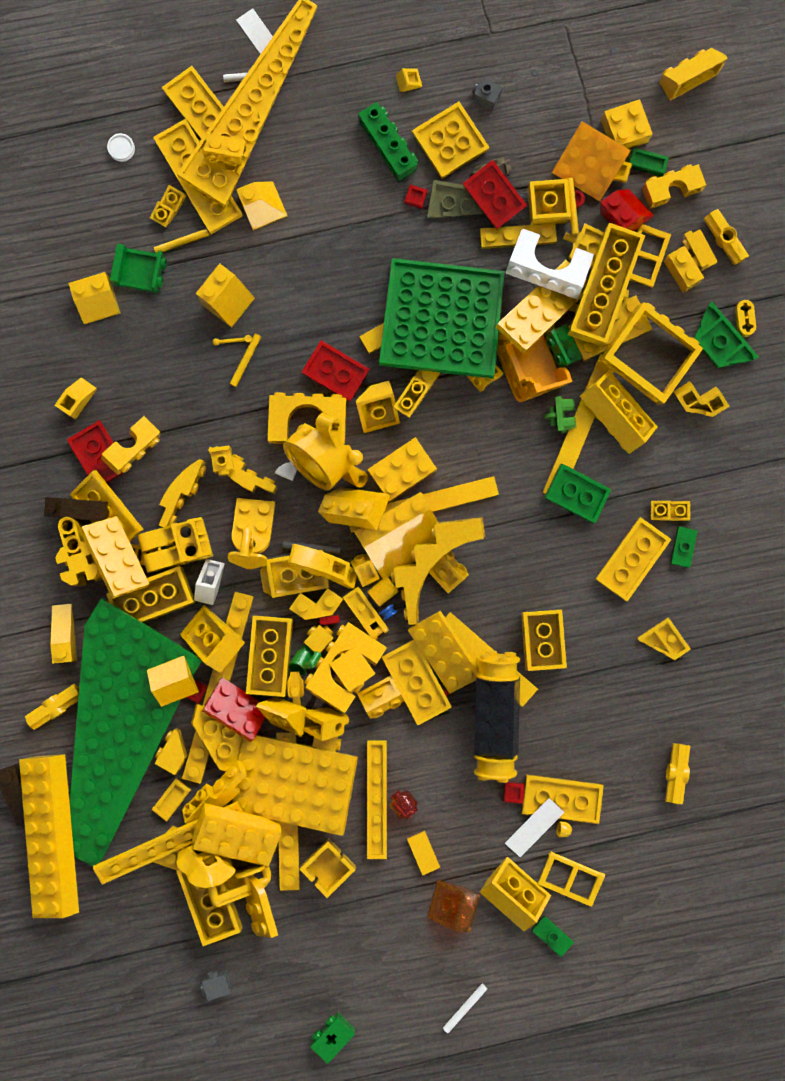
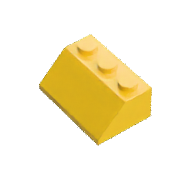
[659,48,728,101]
[318,487,390,530]
[480,857,551,931]

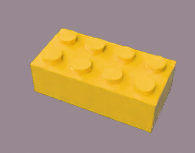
[106,566,196,623]
[246,616,293,697]
[192,803,281,867]
[176,857,243,946]

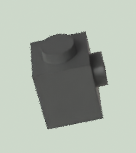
[472,77,503,111]
[200,970,233,1001]

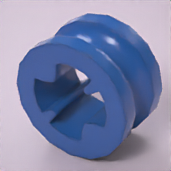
[378,604,398,621]

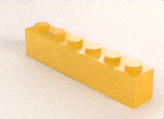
[445,612,538,707]

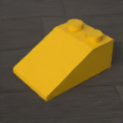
[180,605,245,673]

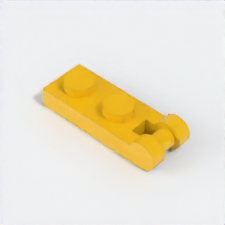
[343,587,389,640]

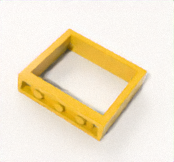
[599,302,703,405]

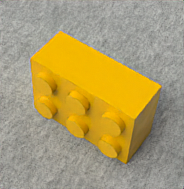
[368,437,437,503]
[521,610,567,671]

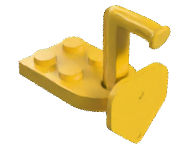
[228,498,275,570]
[207,865,278,938]

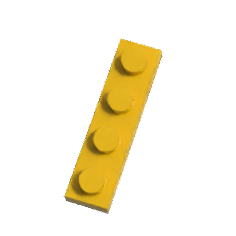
[480,223,557,249]

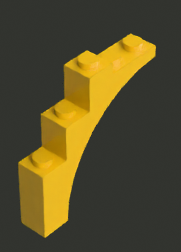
[391,517,485,625]

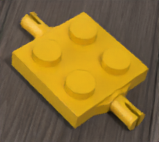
[563,224,604,269]

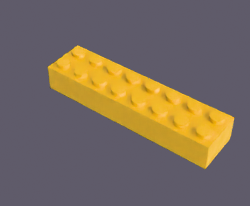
[19,754,79,918]

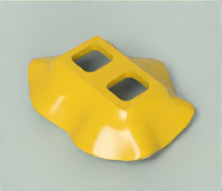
[176,845,236,888]

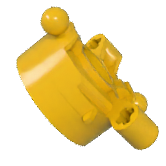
[283,413,368,491]

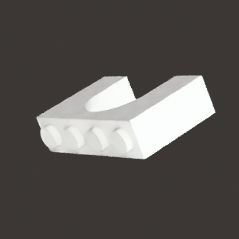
[506,229,594,299]

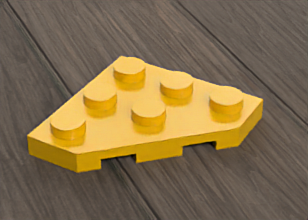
[191,704,244,771]

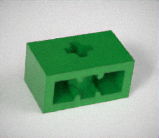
[310,1012,355,1064]

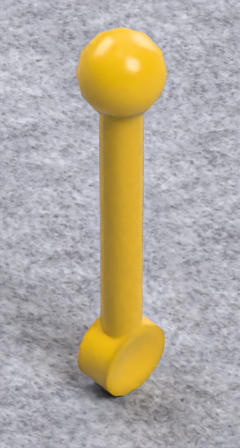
[212,335,252,346]

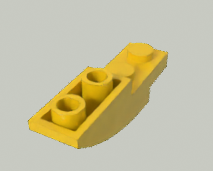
[393,370,440,418]
[208,446,277,494]
[159,459,207,528]
[288,544,357,589]
[182,760,247,824]

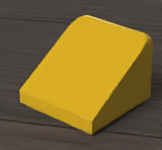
[396,68,422,92]

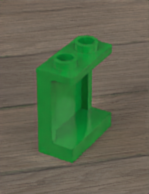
[110,243,167,293]

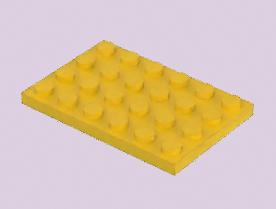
[233,735,358,836]

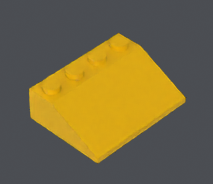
[354,492,438,579]

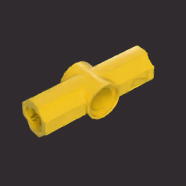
[703,209,749,266]
[25,684,79,730]
[665,743,690,804]

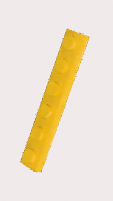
[367,740,387,859]

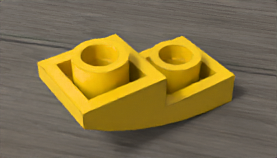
[150,185,187,228]
[651,501,690,521]

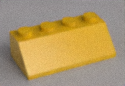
[580,370,658,454]

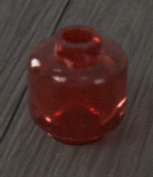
[390,790,418,820]

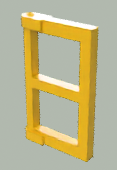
[630,224,671,288]
[538,851,605,907]

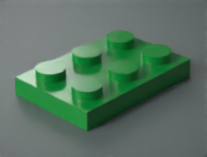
[544,464,611,524]

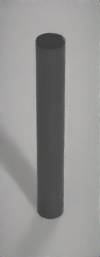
[283,541,340,555]

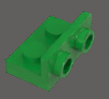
[545,324,583,367]

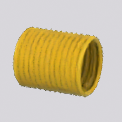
[367,576,399,607]

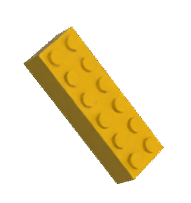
[568,223,645,348]

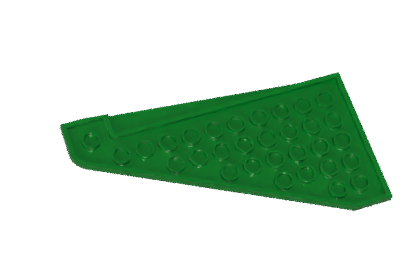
[70,598,202,867]

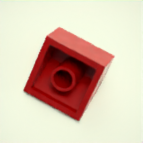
[600,189,653,231]

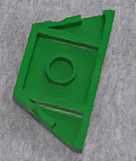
[694,302,759,369]

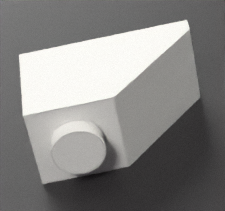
[194,559,225,605]

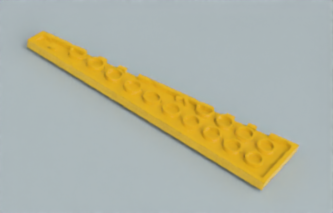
[177,0,317,208]

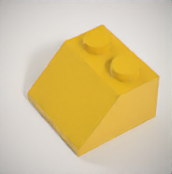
[68,272,120,324]

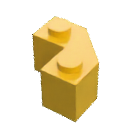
[673,381,730,417]
[289,588,344,620]

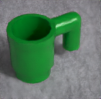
[289,646,321,675]

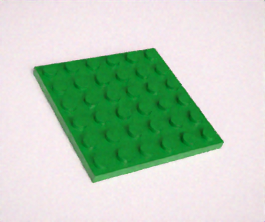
[379,258,505,379]

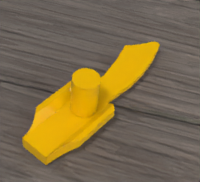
[287,671,304,706]

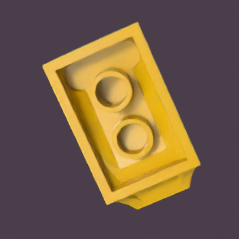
[260,550,330,598]

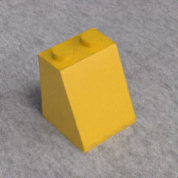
[196,263,255,328]

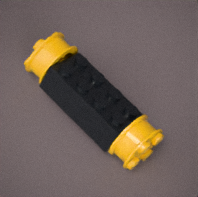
[474,650,520,783]

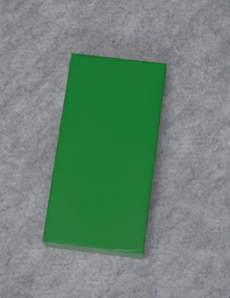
[629,147,669,177]

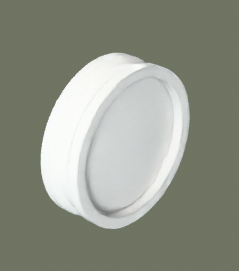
[107,133,135,162]

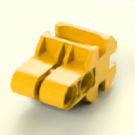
[55,517,103,587]
[137,517,213,573]

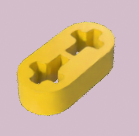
[735,300,756,337]

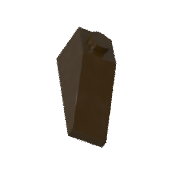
[44,497,108,521]
[0,763,24,825]

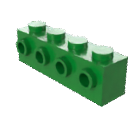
[358,102,418,182]

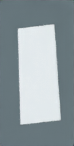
[236,9,273,54]
[505,798,564,857]

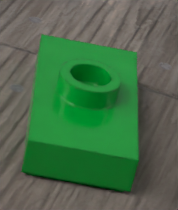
[670,526,698,568]
[531,915,574,957]

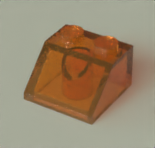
[427,880,481,933]

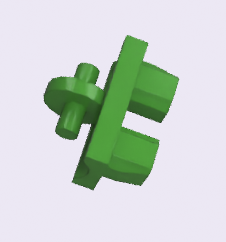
[544,396,576,434]

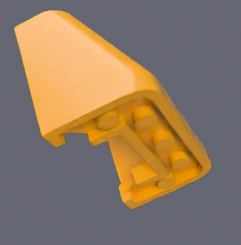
[497,330,573,402]

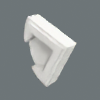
[275,462,297,481]

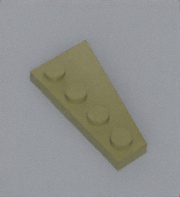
[427,180,485,219]

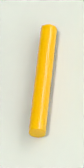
[567,178,579,236]
[154,228,209,254]
[230,333,261,387]

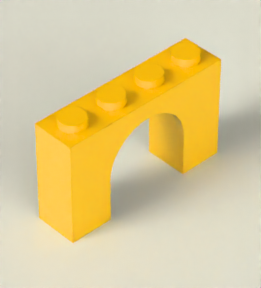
[268,392,347,445]
[304,622,387,714]

